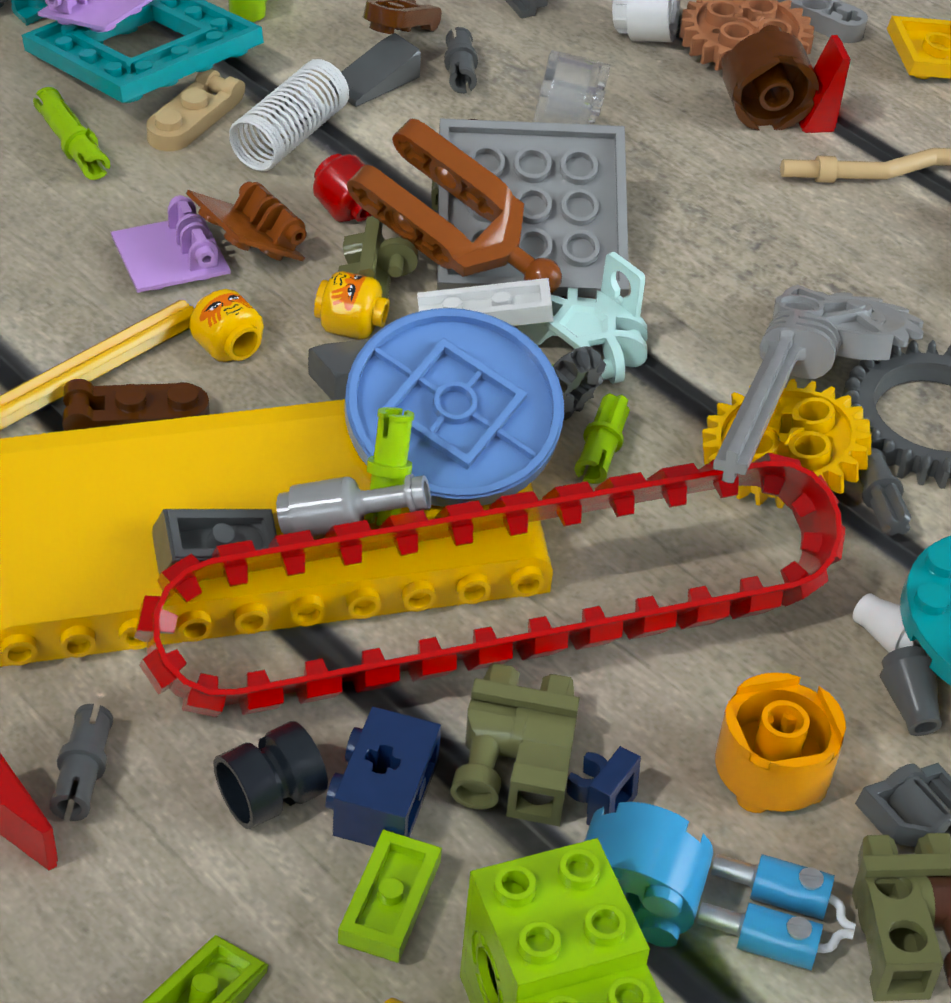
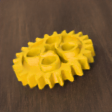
[702,379,871,508]

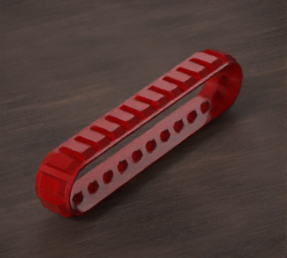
[134,452,846,717]

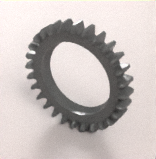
[842,340,951,489]

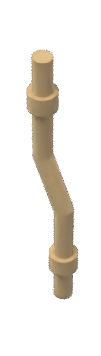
[780,148,951,183]

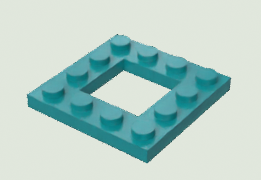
[22,0,264,103]

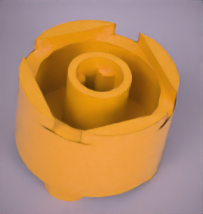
[715,673,846,813]

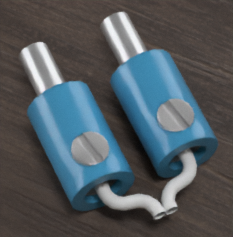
[697,854,856,971]

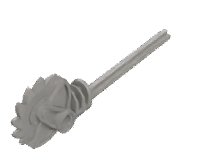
[713,284,924,483]

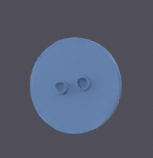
[344,308,564,507]

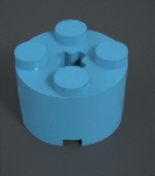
[584,802,713,947]

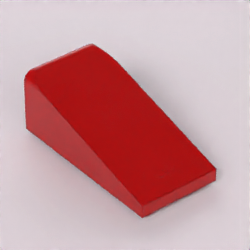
[798,35,851,133]
[0,753,58,871]

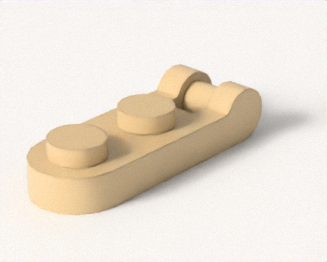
[147,68,245,151]

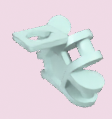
[518,252,648,384]

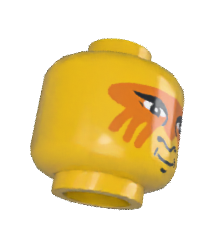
[314,271,390,340]
[189,289,264,362]

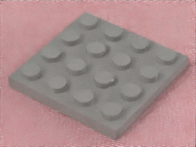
[437,118,629,298]

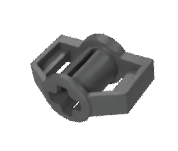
[855,763,951,847]

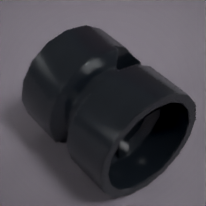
[213,721,328,829]

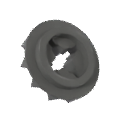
[553,346,606,420]

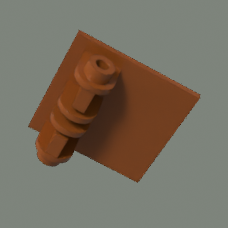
[186,182,307,262]

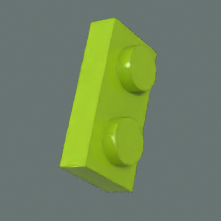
[338,830,442,963]

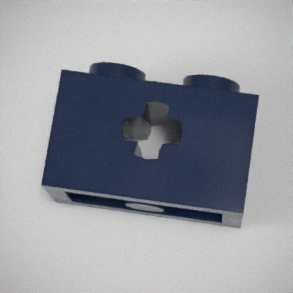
[325,706,441,847]

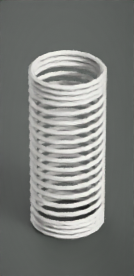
[229,59,349,171]

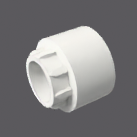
[612,0,680,42]

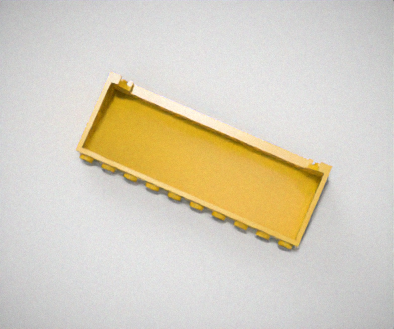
[0,399,553,667]

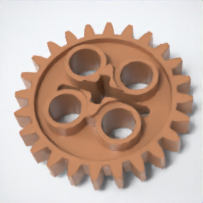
[679,0,814,71]

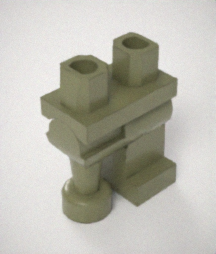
[450,663,580,827]

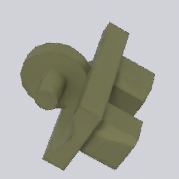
[338,216,419,299]

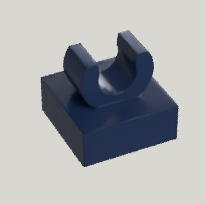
[567,746,641,825]

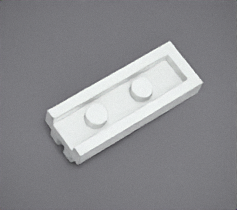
[417,278,554,326]

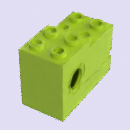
[460,838,664,1003]

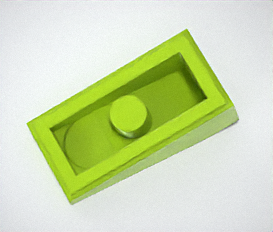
[142,935,269,1003]

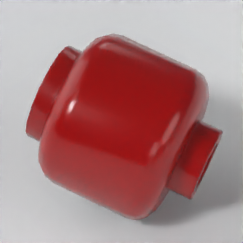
[313,154,372,222]

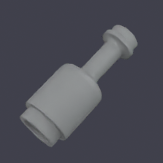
[276,474,431,539]

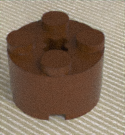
[721,25,819,131]

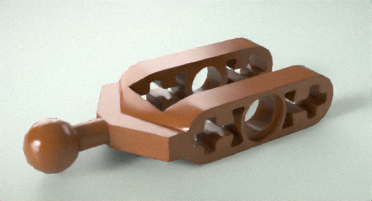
[346,118,562,294]

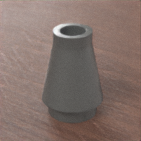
[880,646,943,736]

